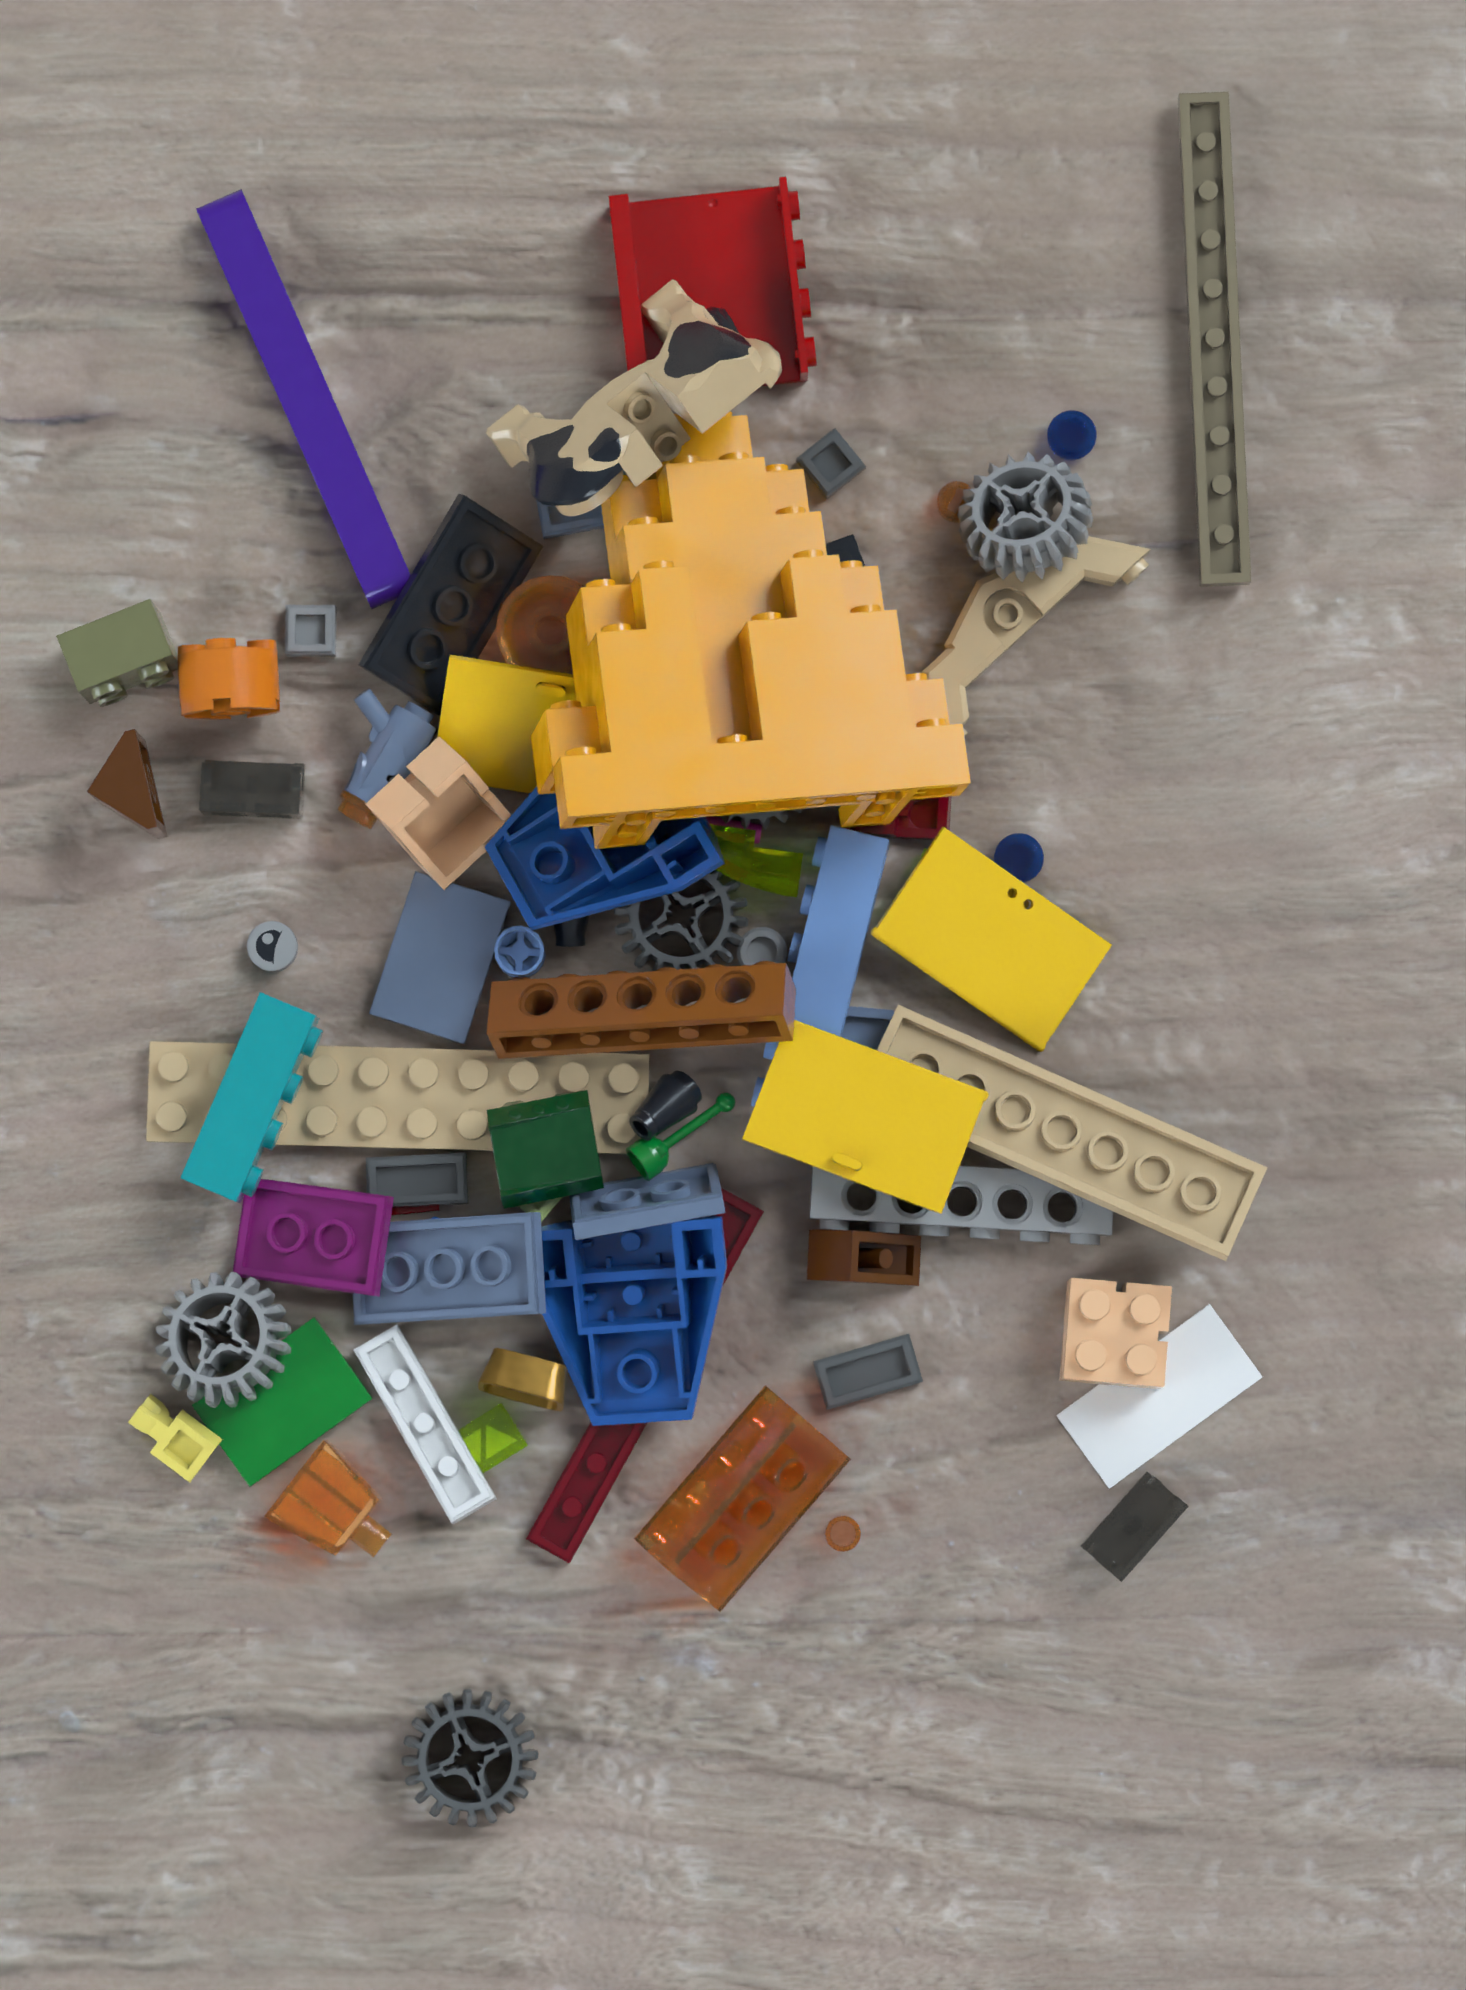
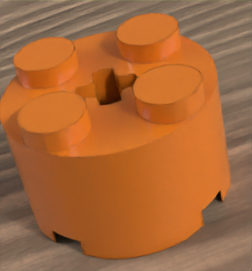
[177,638,280,720]

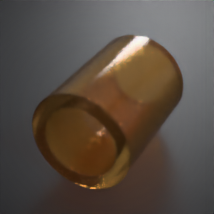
[824,1515,861,1552]

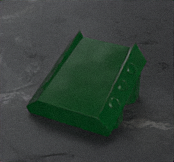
[487,1090,604,1209]

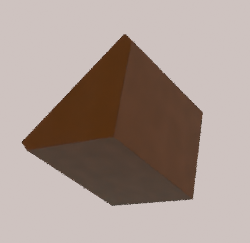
[87,729,168,839]

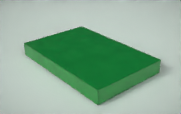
[191,1317,374,1487]

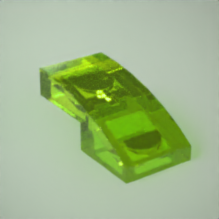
[710,824,803,898]

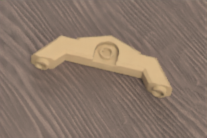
[922,536,1151,737]

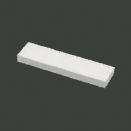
[354,1325,497,1524]

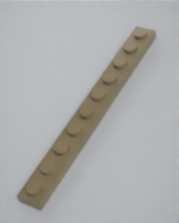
[1178,92,1251,587]

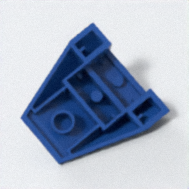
[485,786,725,930]
[541,1215,727,1426]

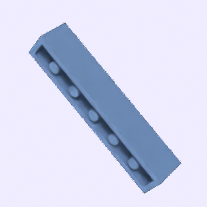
[751,825,889,1107]

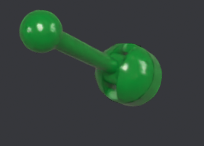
[626,1092,736,1181]

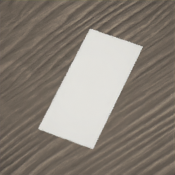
[1056,1304,1262,1489]

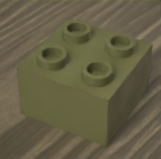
[56,599,178,707]

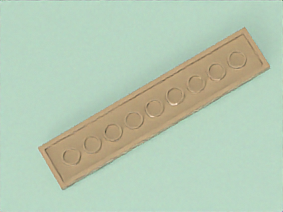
[146,1041,650,1154]

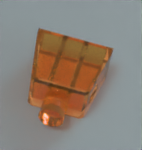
[264,1439,392,1558]

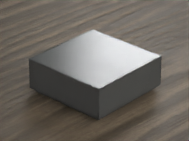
[796,428,866,499]

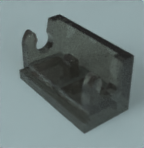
[199,760,305,819]
[1080,1471,1189,1582]

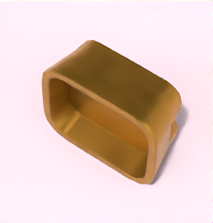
[478,1348,567,1411]

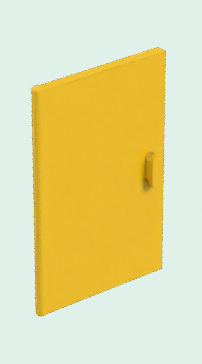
[437,655,576,793]
[870,827,1112,1052]
[742,1020,989,1214]

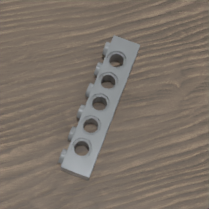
[809,1161,1113,1245]

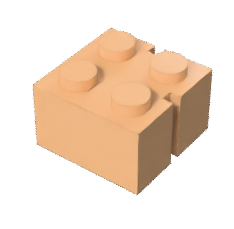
[365,737,511,890]
[1059,1278,1172,1389]

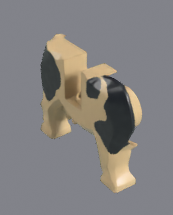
[486,279,782,516]

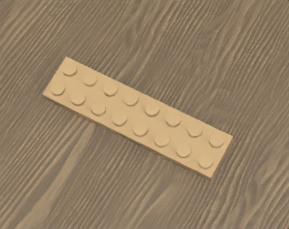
[877,1005,1268,1261]

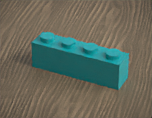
[180,992,323,1203]

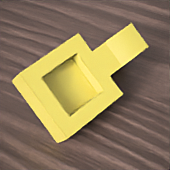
[128,1394,223,1483]

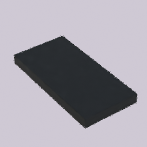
[358,494,544,716]

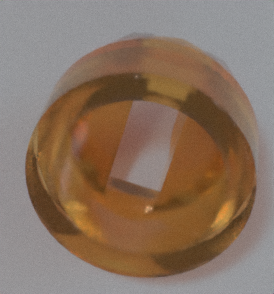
[937,481,972,523]

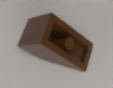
[807,1229,921,1286]

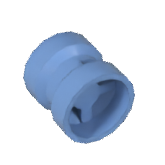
[494,926,546,978]

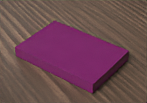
[232,1179,394,1297]

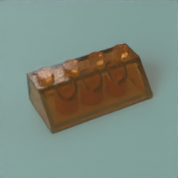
[634,1385,851,1612]

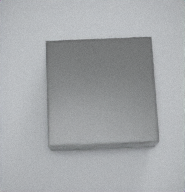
[285,605,337,657]

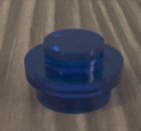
[1047,410,1097,461]
[994,833,1044,883]

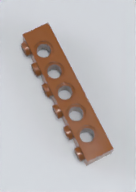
[487,961,796,1059]

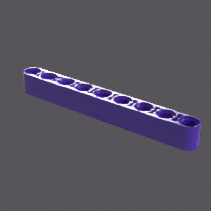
[196,189,411,609]

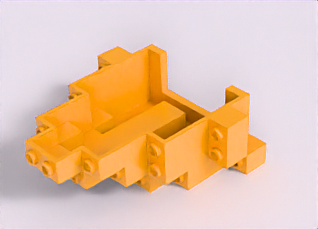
[531,411,971,849]

